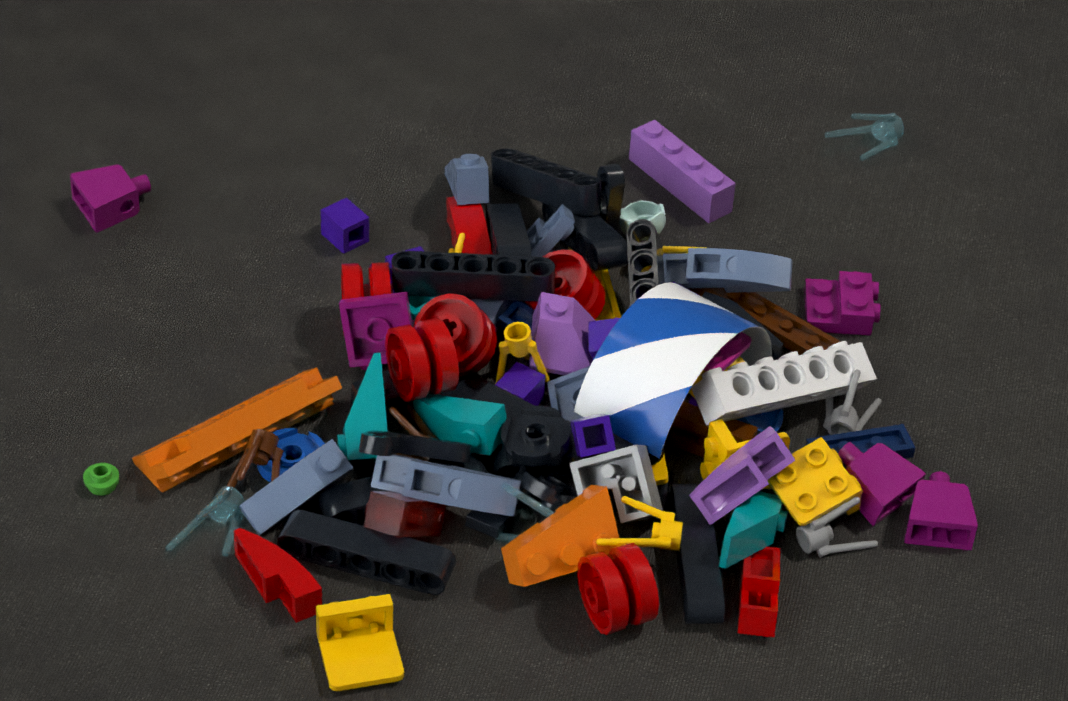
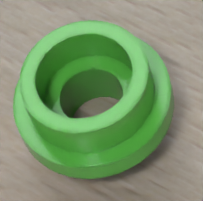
[83,463,119,496]

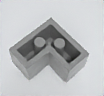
[569,444,663,523]

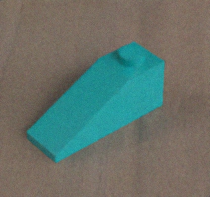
[337,353,388,463]
[413,394,507,455]
[719,491,788,568]

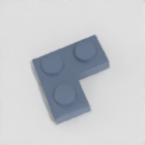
[527,204,575,257]

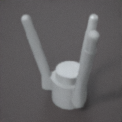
[823,369,882,435]
[796,497,878,558]

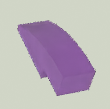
[689,426,795,525]

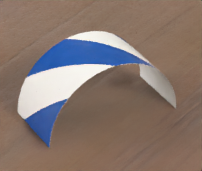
[574,282,772,459]

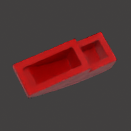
[446,197,492,255]
[234,528,322,623]
[737,547,780,638]

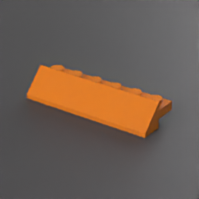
[132,367,342,493]

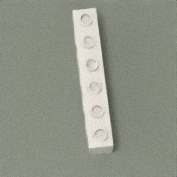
[691,341,877,426]

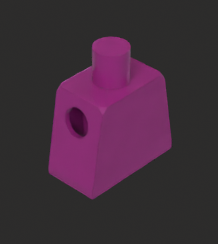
[70,164,151,233]
[838,442,926,526]
[904,471,978,550]

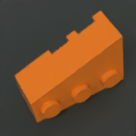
[501,485,619,587]

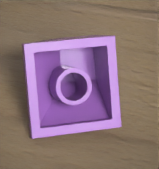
[529,292,596,375]

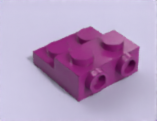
[804,271,880,336]
[339,292,414,370]

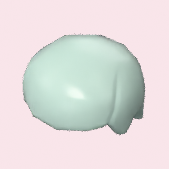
[619,200,666,241]

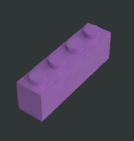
[629,120,736,223]

